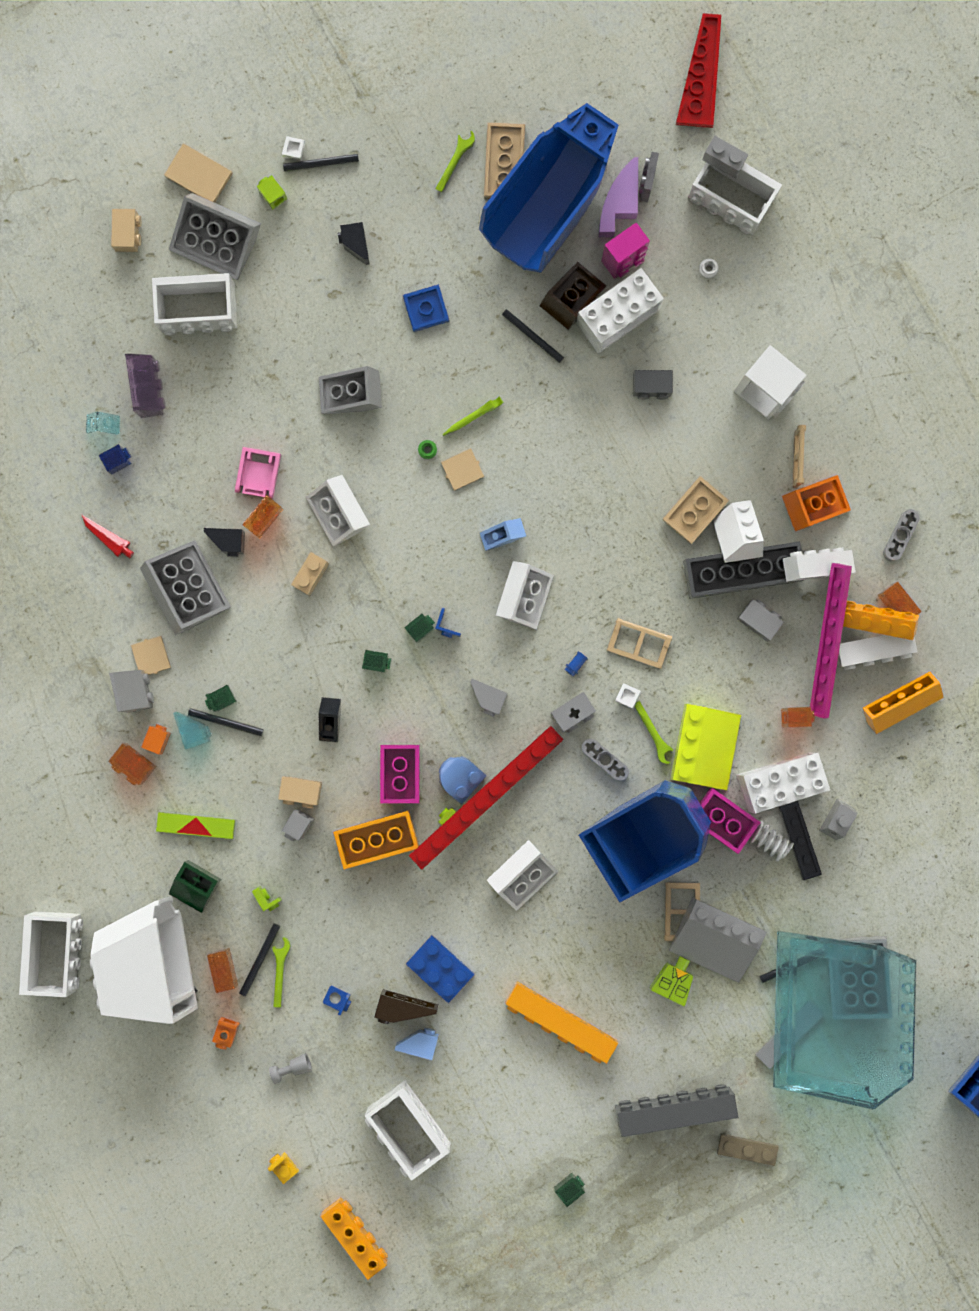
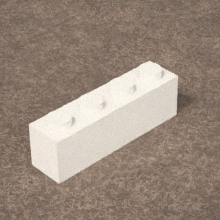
[783,547,856,582]
[837,635,918,670]

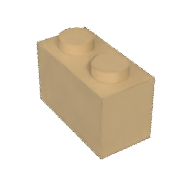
[111,209,142,252]
[291,552,329,596]
[278,776,322,808]

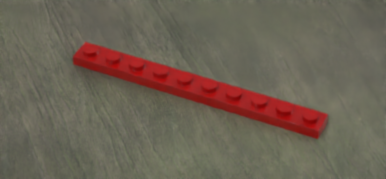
[408,726,564,870]

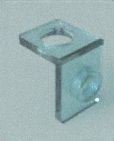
[86,412,120,435]

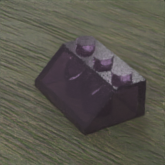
[125,354,166,418]

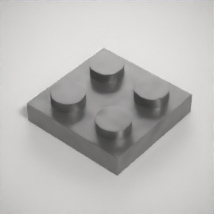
[638,152,659,202]

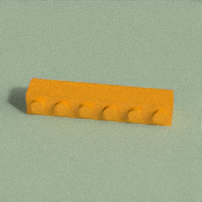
[505,981,618,1064]

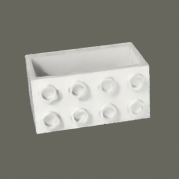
[688,163,782,235]
[576,268,664,354]
[152,273,237,335]
[734,345,806,420]
[737,752,830,814]
[19,912,83,997]
[365,1080,451,1181]

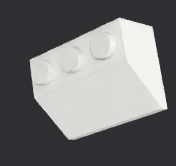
[306,475,370,547]
[713,500,764,563]
[496,561,554,629]
[487,840,558,911]

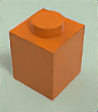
[141,724,171,755]

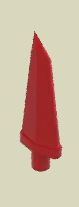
[82,515,134,559]

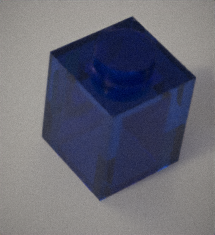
[99,444,132,475]

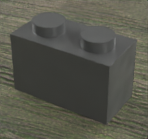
[633,370,673,400]

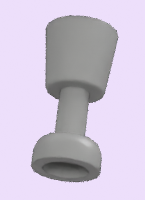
[269,1053,312,1084]

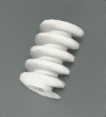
[751,821,794,862]

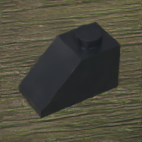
[338,222,370,265]
[204,528,245,557]
[319,697,341,742]

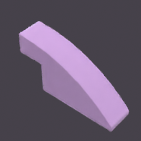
[598,157,638,238]

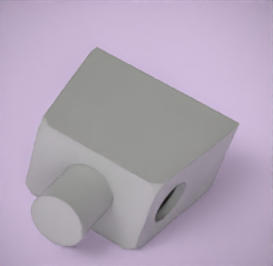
[819,799,858,840]

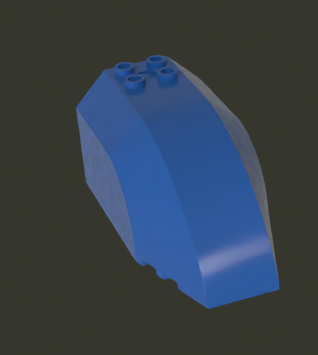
[479,103,619,273]

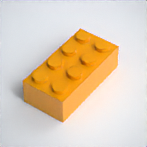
[333,810,419,869]

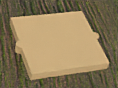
[441,448,484,491]
[131,636,171,675]

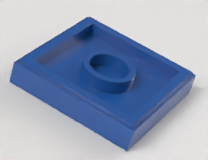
[403,284,450,332]

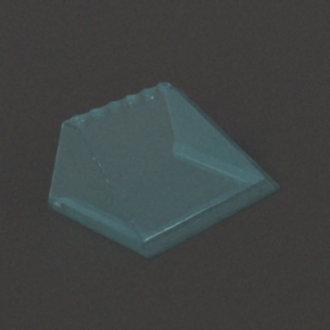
[773,931,916,1110]

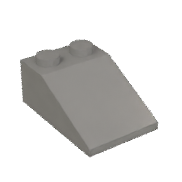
[319,366,382,414]
[109,670,154,713]

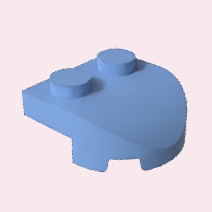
[439,756,487,805]

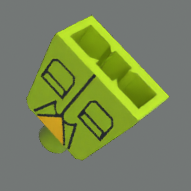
[649,956,693,1007]

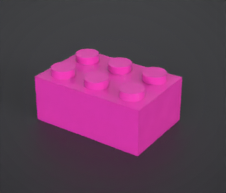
[601,222,650,279]
[380,745,420,803]
[700,788,761,854]

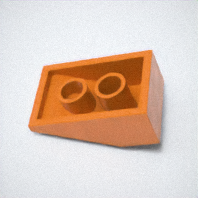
[782,475,851,532]

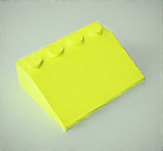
[670,704,741,790]

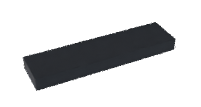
[779,801,822,880]

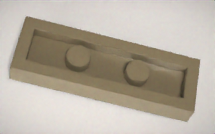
[717,1133,779,1166]

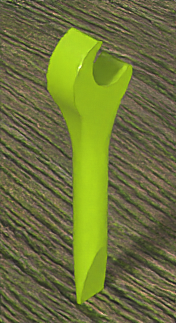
[435,131,475,192]
[443,396,504,436]
[635,701,673,764]
[272,937,291,1008]

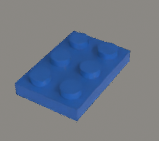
[406,935,475,1003]

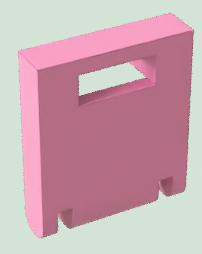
[235,447,281,499]

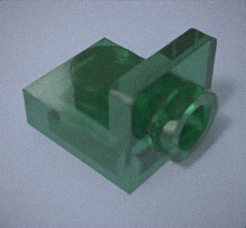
[205,685,237,712]

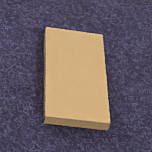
[484,122,525,199]

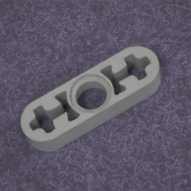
[883,509,920,561]
[581,739,629,781]

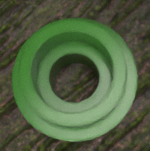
[418,440,437,459]

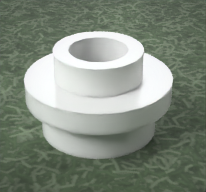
[699,259,718,278]

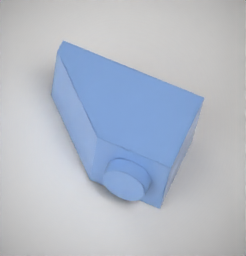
[480,518,526,551]
[395,1028,439,1060]

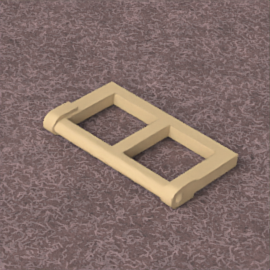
[793,425,806,488]
[607,618,672,669]
[664,882,700,942]

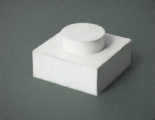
[282,136,305,161]
[615,683,641,709]

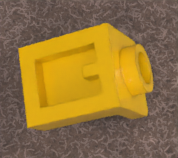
[267,1152,299,1184]

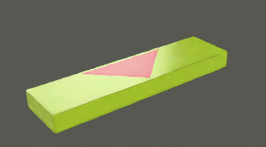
[156,812,236,839]

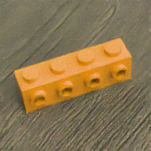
[843,601,919,640]
[863,672,944,734]
[320,1197,388,1280]

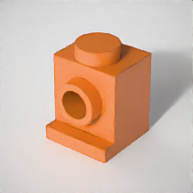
[212,1017,240,1050]

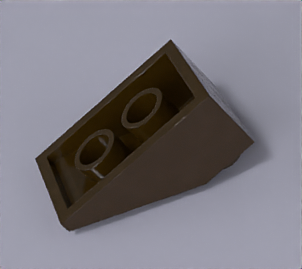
[539,262,607,330]
[374,989,439,1024]

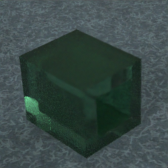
[404,613,435,643]
[362,650,392,673]
[554,1172,585,1207]

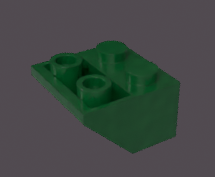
[169,860,222,913]

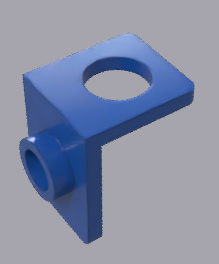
[435,608,461,638]
[323,985,351,1015]

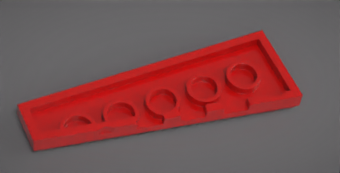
[676,13,722,128]

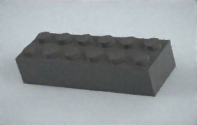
[683,541,804,599]
[615,1084,739,1137]

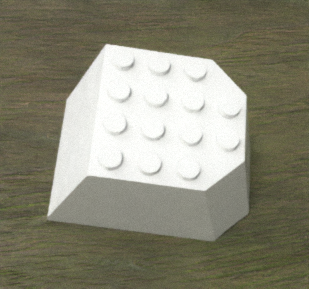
[90,896,198,1024]

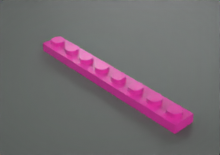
[809,563,852,719]

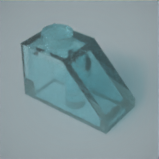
[173,712,212,749]

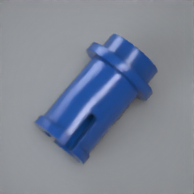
[564,651,588,677]

